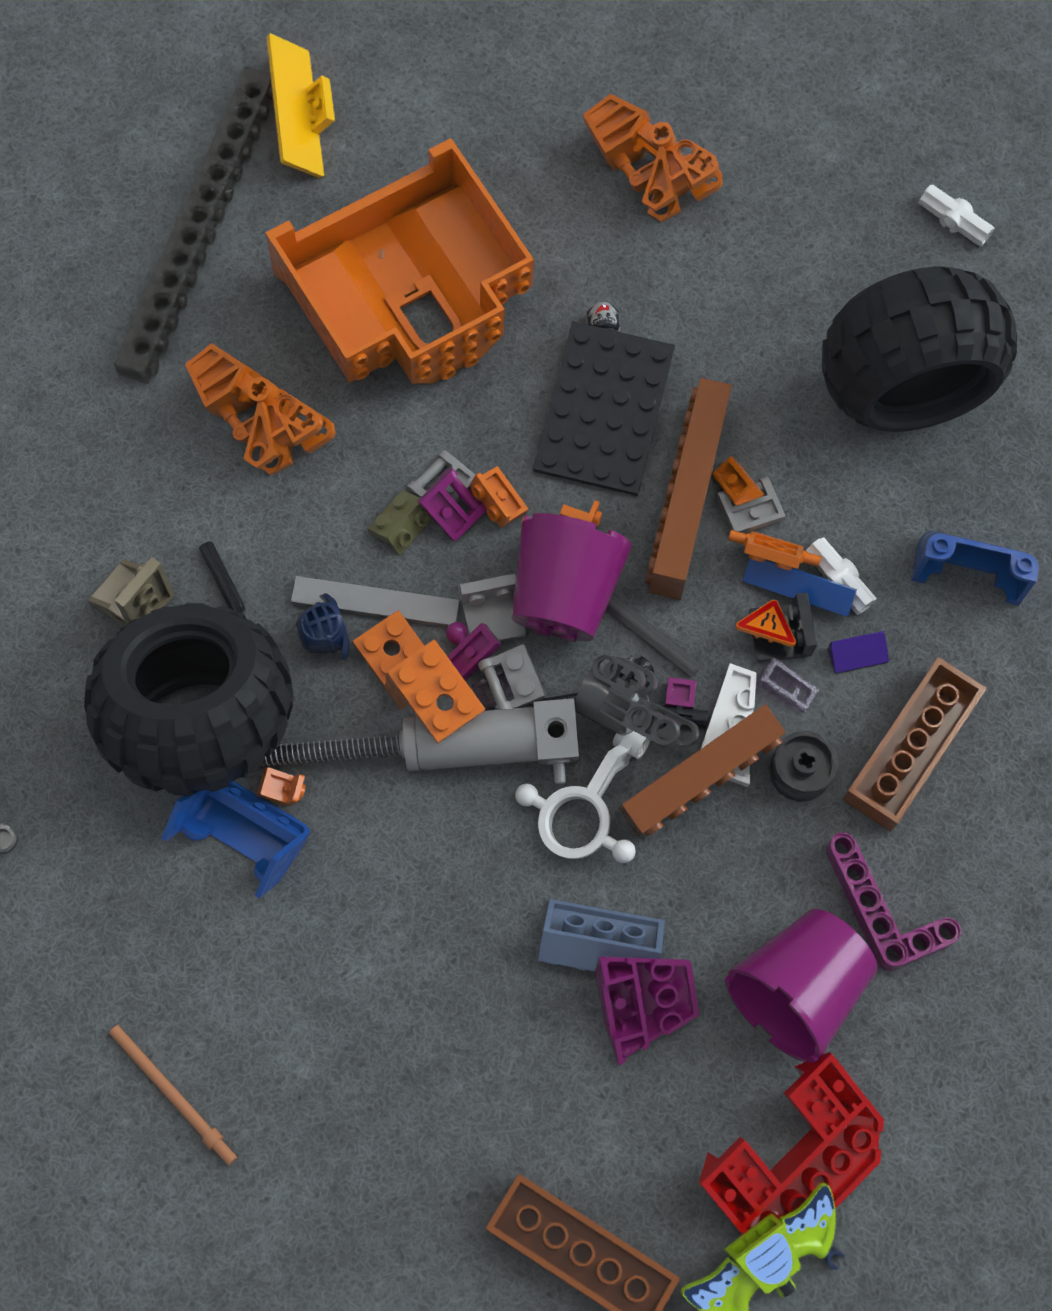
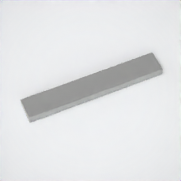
[291,576,460,628]

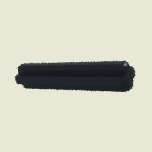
[199,541,245,613]

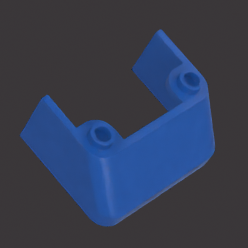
[161,781,310,899]

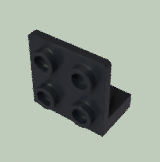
[748,593,817,662]

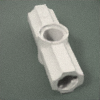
[918,184,995,246]
[806,537,877,615]

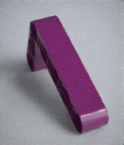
[826,832,961,971]

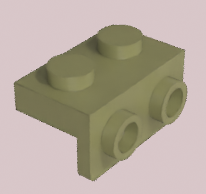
[368,490,432,555]

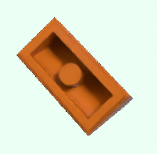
[712,456,764,506]

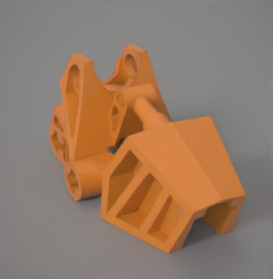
[583,94,723,222]
[185,343,336,475]

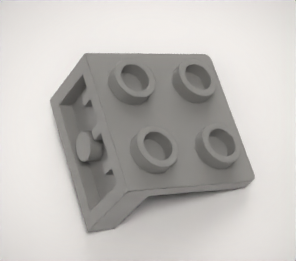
[460,574,526,642]

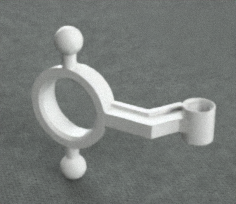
[515,731,650,863]

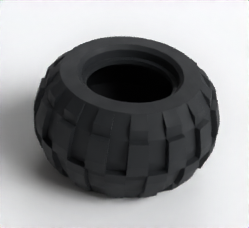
[822,266,1017,432]
[84,603,294,795]

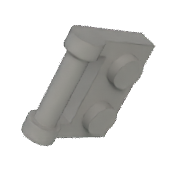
[406,450,475,503]
[716,477,786,533]
[478,644,546,710]

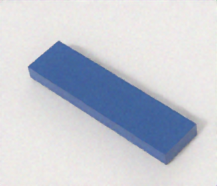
[743,558,857,617]

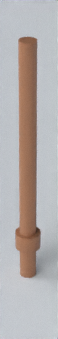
[109,1025,238,1166]

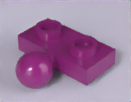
[446,622,502,681]

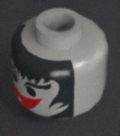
[585,302,621,332]

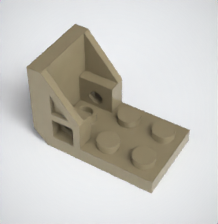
[88,557,175,627]

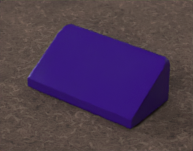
[827,631,889,674]

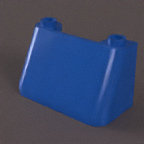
[911,531,1039,605]

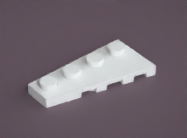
[700,663,756,787]

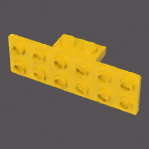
[267,33,335,178]

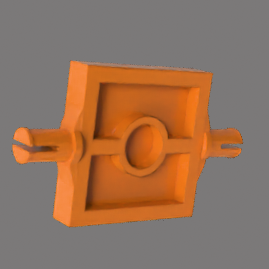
[728,529,822,570]

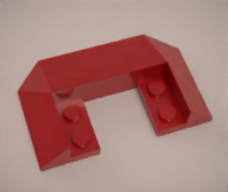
[699,1052,884,1235]

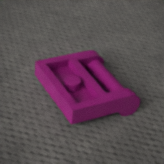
[417,467,487,541]

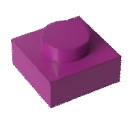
[665,677,696,709]

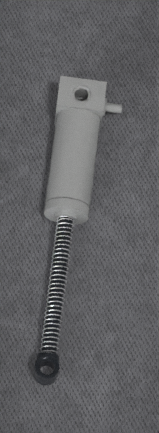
[262,699,579,784]

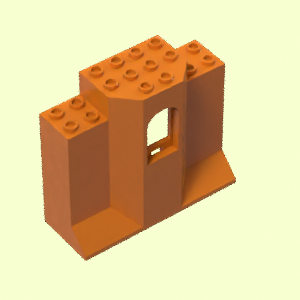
[265,138,534,384]

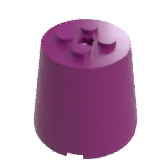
[511,513,632,642]
[725,909,877,1063]

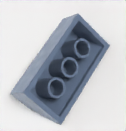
[538,899,665,971]

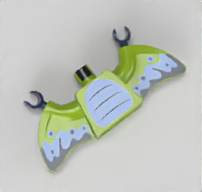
[681,1183,845,1311]

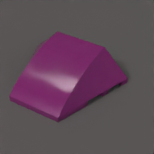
[595,957,699,1066]

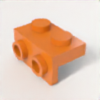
[470,466,529,528]

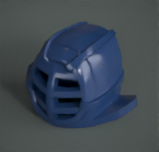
[296,593,350,660]

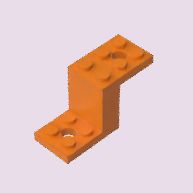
[352,610,485,744]

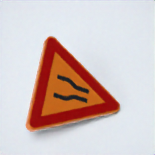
[735,600,796,647]

